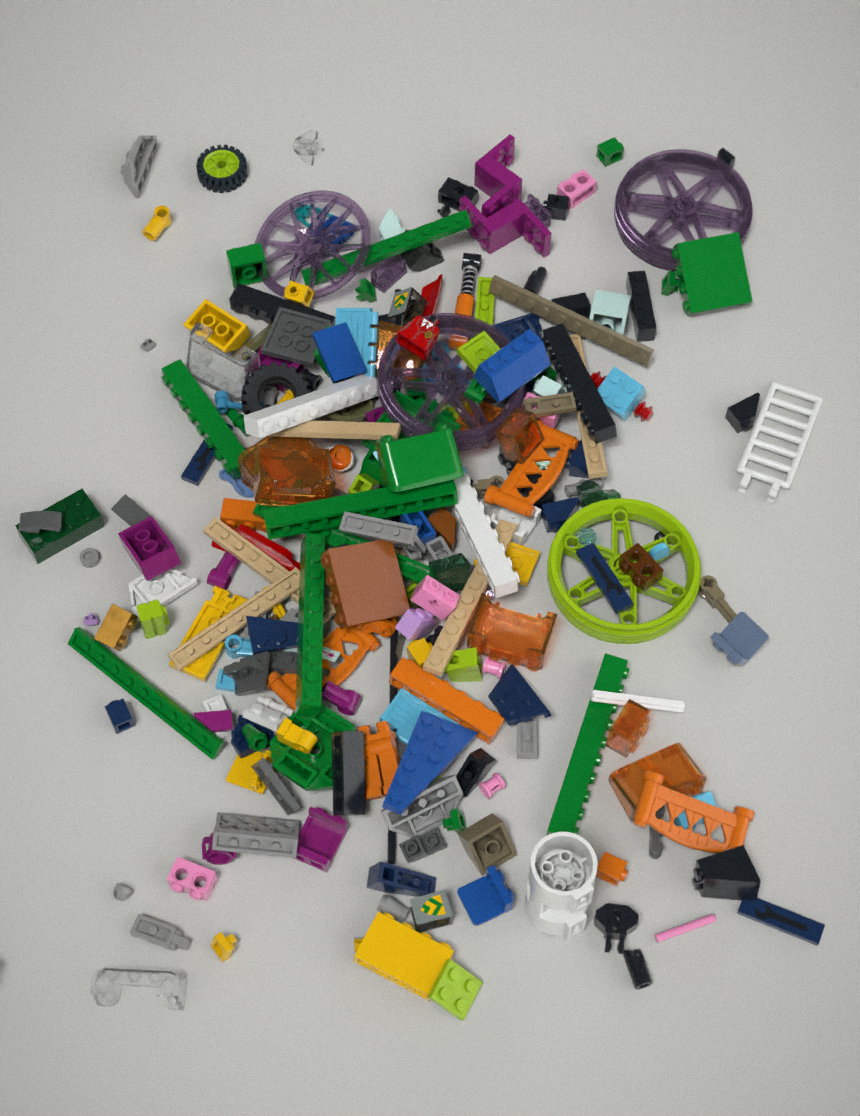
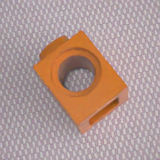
[596,851,629,887]

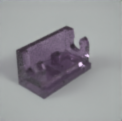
[371,255,407,293]

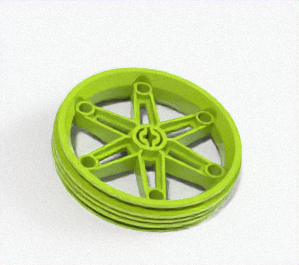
[547,498,701,644]

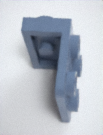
[710,612,769,666]

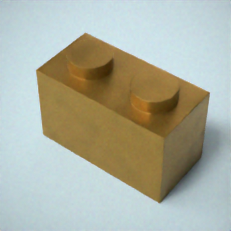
[94,603,138,651]

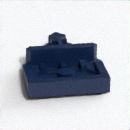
[231,715,275,759]

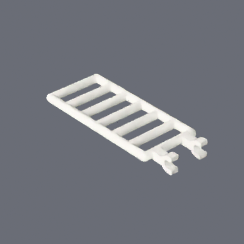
[737,382,823,505]

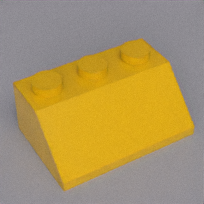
[183,299,250,353]

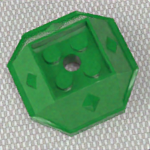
[269,704,355,791]

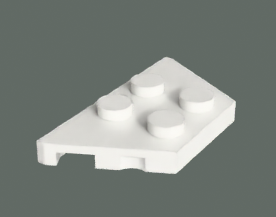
[128,569,198,623]

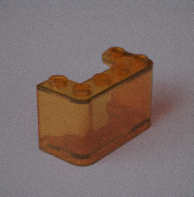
[467,593,557,672]

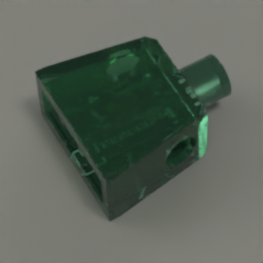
[428,553,471,592]

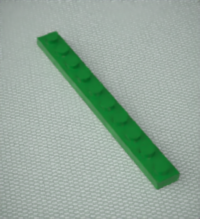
[301,209,472,287]
[253,496,435,584]
[68,627,225,760]

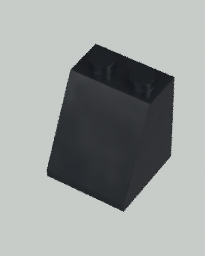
[692,845,761,901]

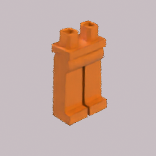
[358,721,401,801]

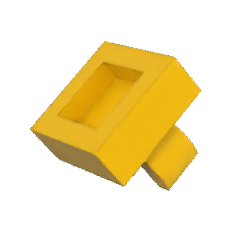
[211,932,238,963]

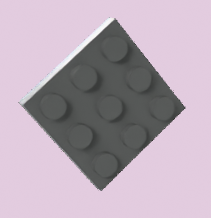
[261,307,331,367]

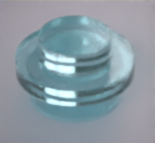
[577,528,597,545]

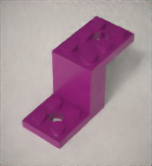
[474,134,522,218]
[459,196,552,258]

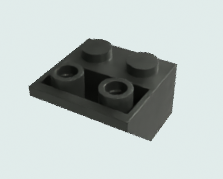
[400,229,444,272]

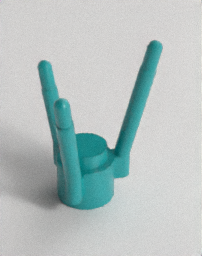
[294,202,338,232]

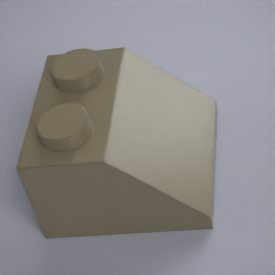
[458,813,517,876]

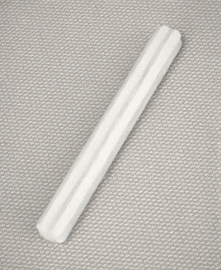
[590,690,685,713]

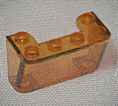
[608,743,707,823]

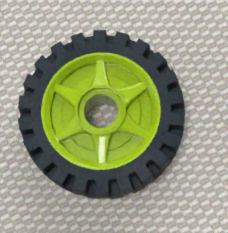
[196,145,247,193]

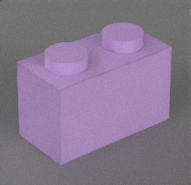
[395,608,438,640]

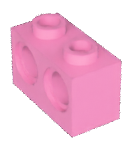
[557,169,597,210]
[167,857,218,901]

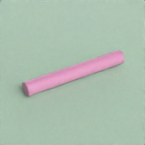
[654,914,716,943]

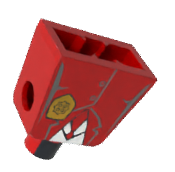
[396,315,440,361]

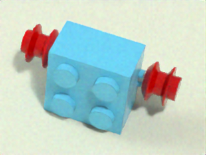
[591,366,653,422]

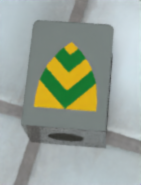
[388,287,427,328]
[410,890,453,933]

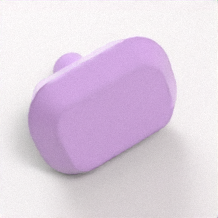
[83,613,99,626]

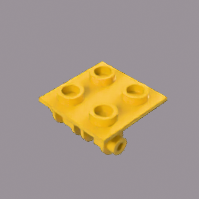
[225,750,274,795]

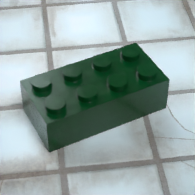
[15,489,105,564]

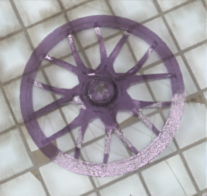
[255,190,371,300]

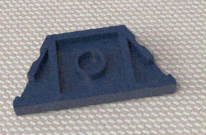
[480,313,542,349]
[488,664,551,726]

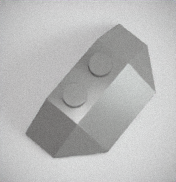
[121,135,158,199]
[381,775,463,837]

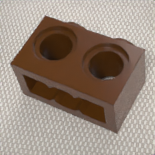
[618,543,664,591]

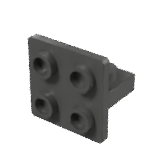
[223,651,270,696]

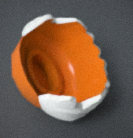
[324,445,355,473]

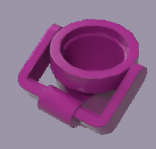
[202,832,237,865]

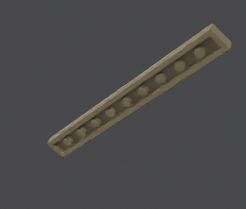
[489,275,654,367]

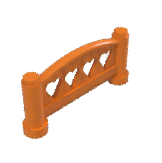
[484,419,579,517]
[266,619,381,710]
[633,771,755,853]

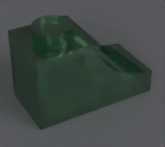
[576,480,621,508]

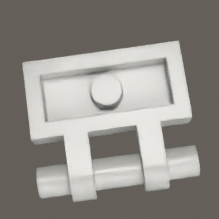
[243,695,295,732]

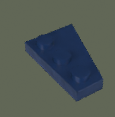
[246,616,298,655]

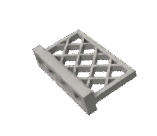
[339,511,426,553]
[212,812,300,858]

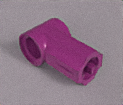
[207,552,240,590]
[321,681,361,716]

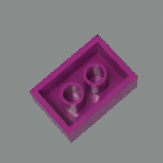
[118,516,181,581]

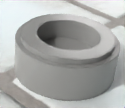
[80,548,100,568]

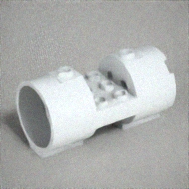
[524,832,598,941]

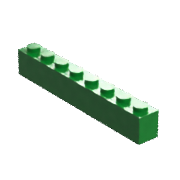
[161,359,254,480]

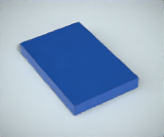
[312,322,367,384]

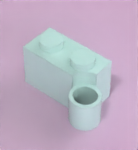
[534,375,567,397]

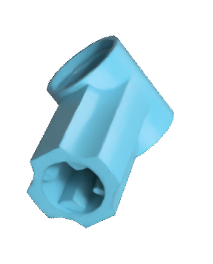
[225,635,253,659]

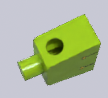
[443,647,482,682]

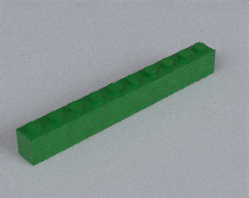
[263,479,458,540]
[295,532,325,718]
[546,653,630,836]

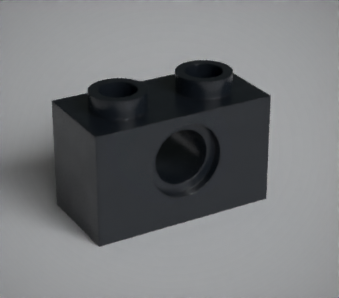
[438,177,478,211]

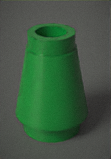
[242,724,267,751]

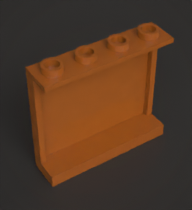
[321,540,410,630]

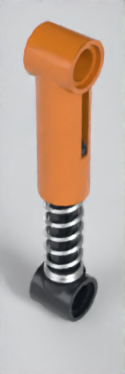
[449,253,481,349]

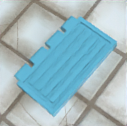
[335,308,379,381]
[379,688,461,745]

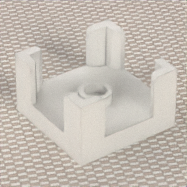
[490,506,541,546]

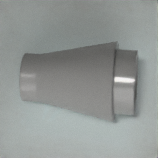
[376,894,409,921]

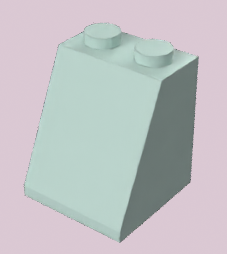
[586,290,631,343]

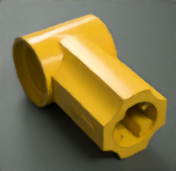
[142,205,171,241]

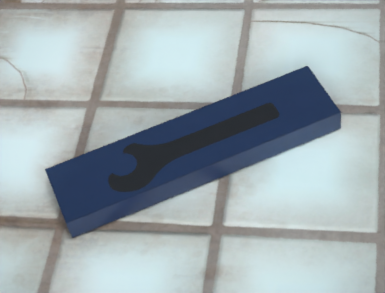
[181,423,234,486]
[576,543,633,614]
[737,898,825,946]

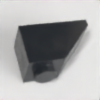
[725,392,760,433]
[456,748,496,797]

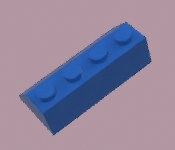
[473,329,550,403]

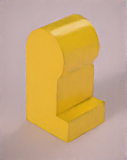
[276,717,318,754]

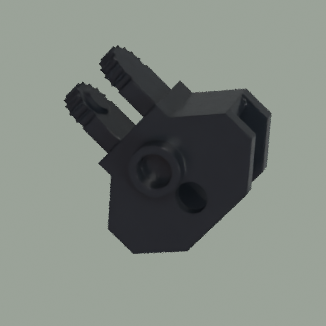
[594,903,639,954]

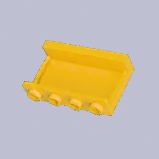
[354,912,454,1002]

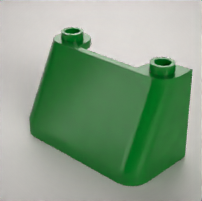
[375,423,464,492]

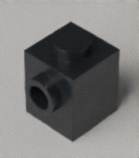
[542,194,569,221]

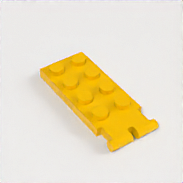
[169,585,249,682]

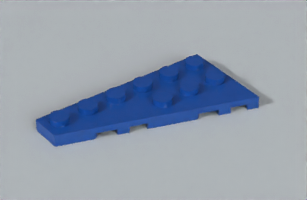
[382,710,478,815]

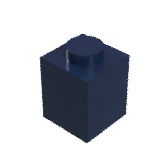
[105,699,135,734]

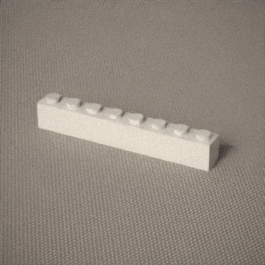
[244,374,378,438]
[451,472,520,598]

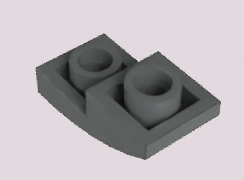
[19,511,62,534]
[399,827,447,863]

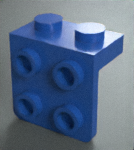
[457,865,515,926]

